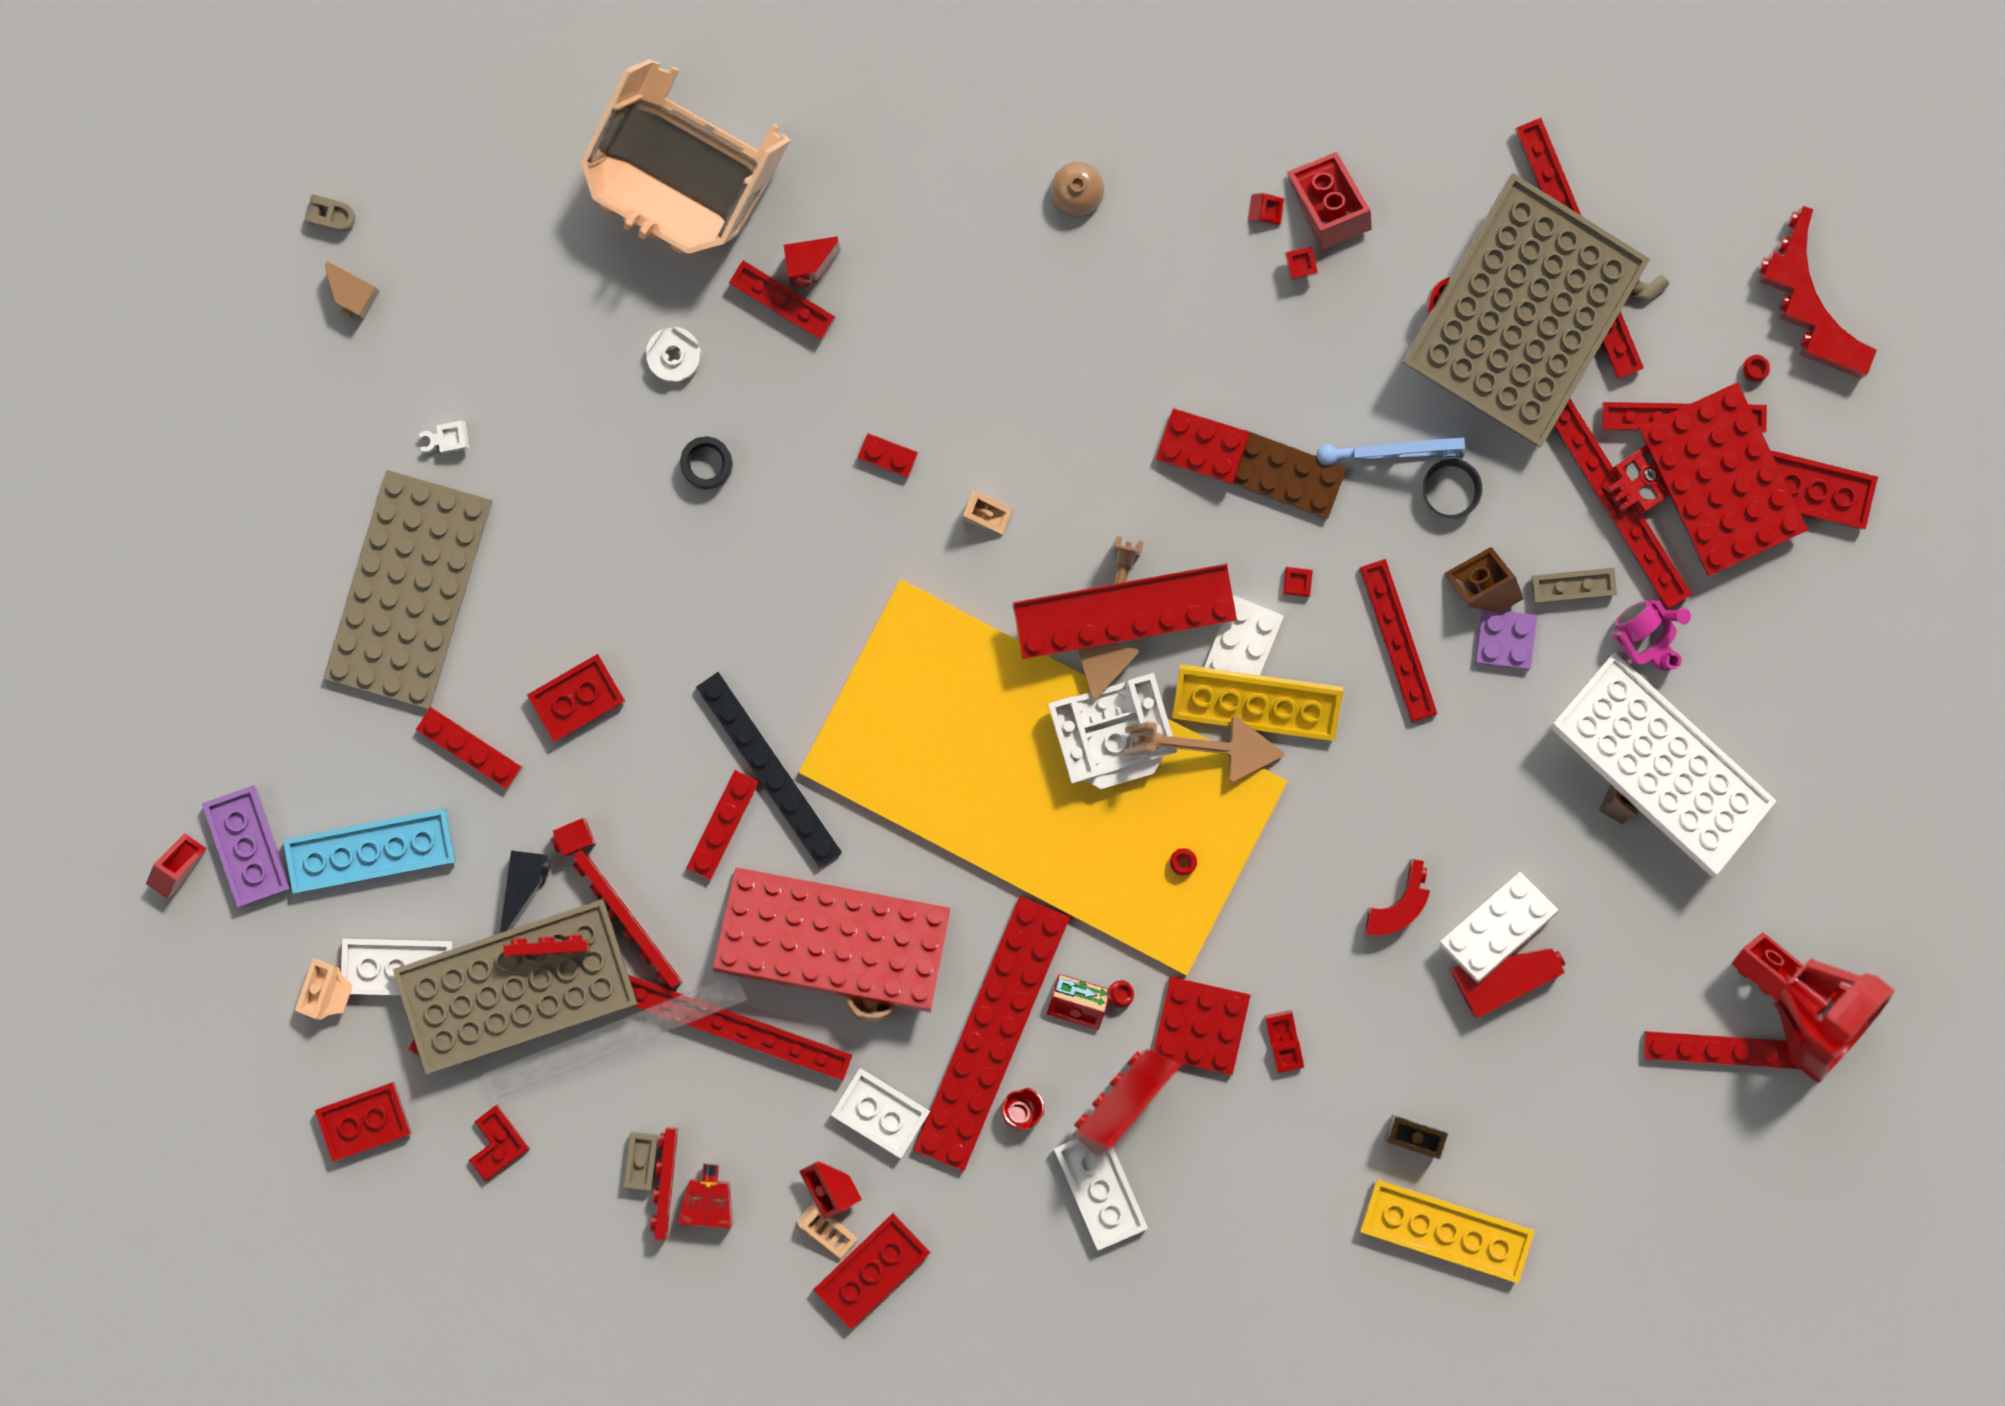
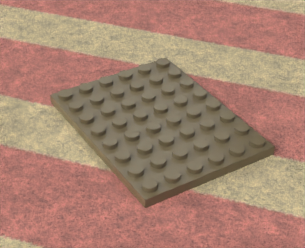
[1401,173,1650,447]

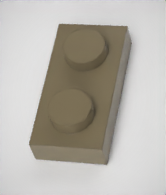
[624,1132,659,1191]

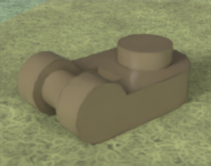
[304,195,356,231]

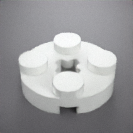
[646,327,701,383]

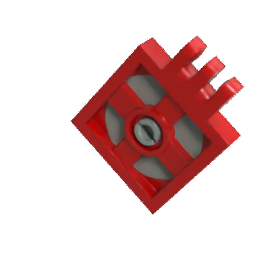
[1606,445,1669,514]

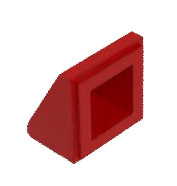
[1248,193,1284,225]

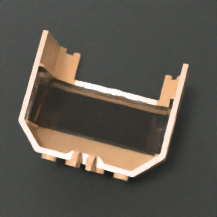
[581,59,791,254]

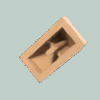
[963,491,1012,535]

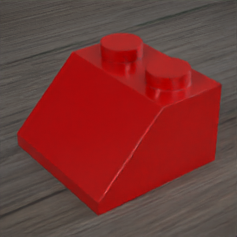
[783,236,841,289]

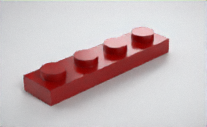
[729,260,836,341]
[415,707,523,790]
[686,770,760,880]
[650,1127,679,1240]

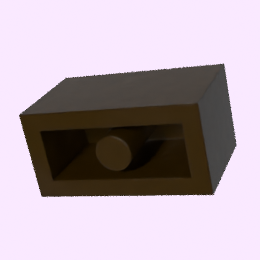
[1384,1114,1448,1160]

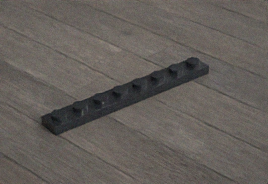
[696,672,842,867]

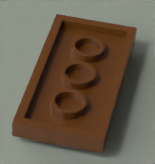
[1234,430,1347,519]

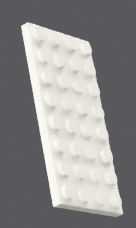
[1550,652,1776,878]

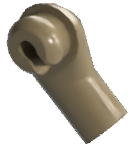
[1630,275,1669,300]

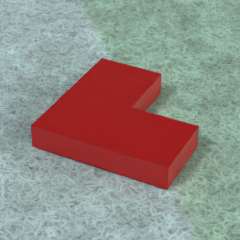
[469,1104,530,1182]

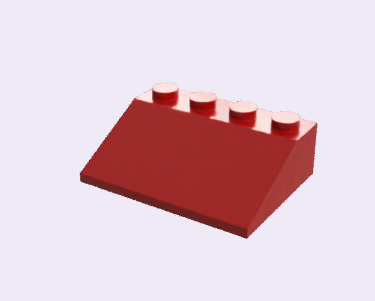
[1072,1049,1181,1156]

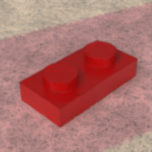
[858,433,918,479]

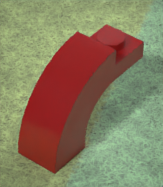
[1364,859,1430,935]

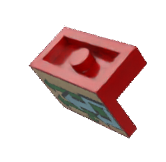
[1046,974,1108,1031]

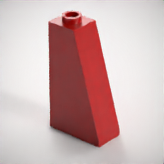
[1448,948,1566,1018]

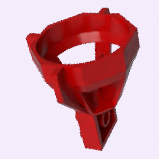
[1731,932,1895,1083]

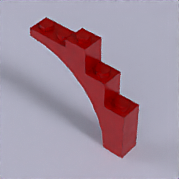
[1758,205,1877,379]

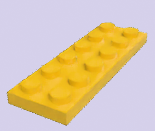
[1172,664,1343,741]
[1360,1179,1535,1283]

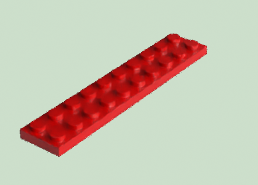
[914,896,1070,1171]

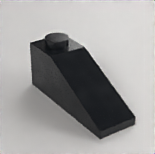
[500,850,550,933]

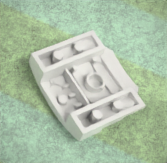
[1047,673,1177,789]

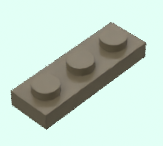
[1531,568,1617,603]

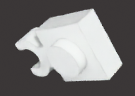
[419,420,469,453]

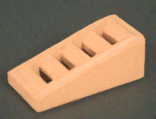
[797,1201,858,1260]

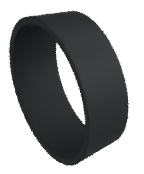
[1422,458,1483,518]

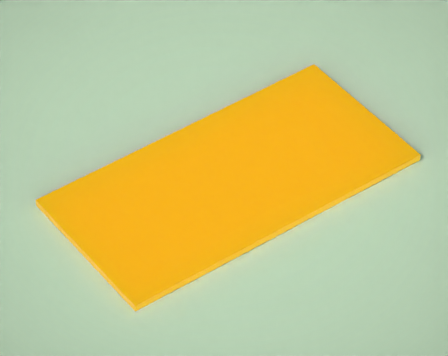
[799,579,1288,975]

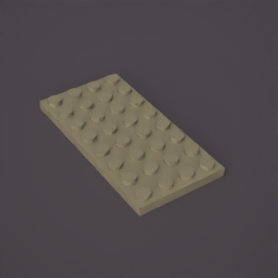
[324,470,492,709]
[392,899,638,1075]

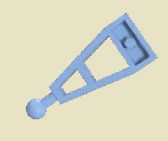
[1317,438,1465,466]

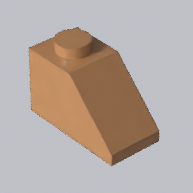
[325,261,379,320]

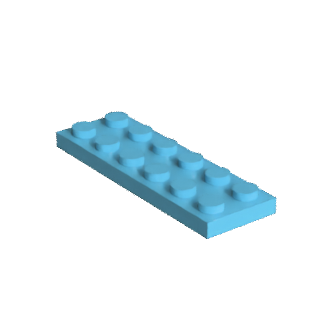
[283,808,456,894]

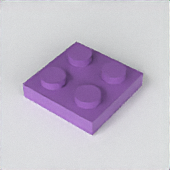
[1475,610,1537,670]

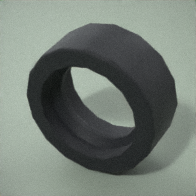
[680,436,733,490]

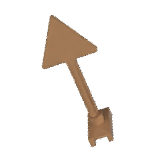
[1077,536,1144,699]
[1123,716,1284,782]

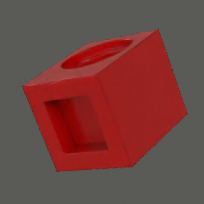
[551,818,596,856]

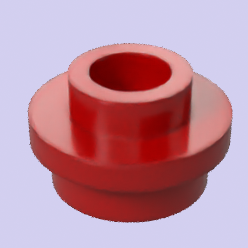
[1170,848,1197,876]

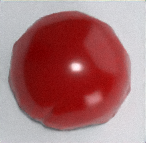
[1001,1087,1045,1131]

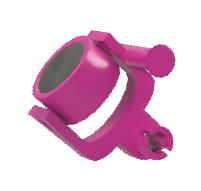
[1611,600,1691,671]

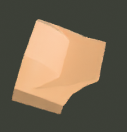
[295,958,353,1020]

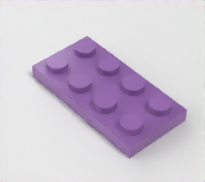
[202,785,291,907]

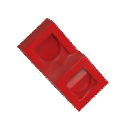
[1265,1010,1305,1073]

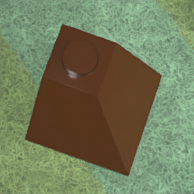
[1444,547,1524,612]

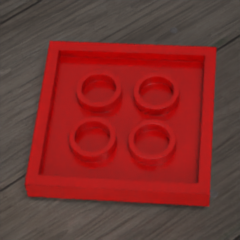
[1153,976,1251,1075]

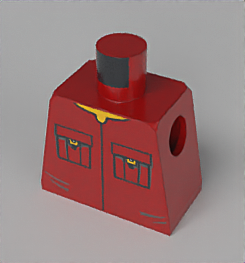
[678,1163,733,1229]

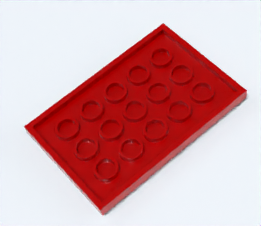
[1638,382,1808,577]

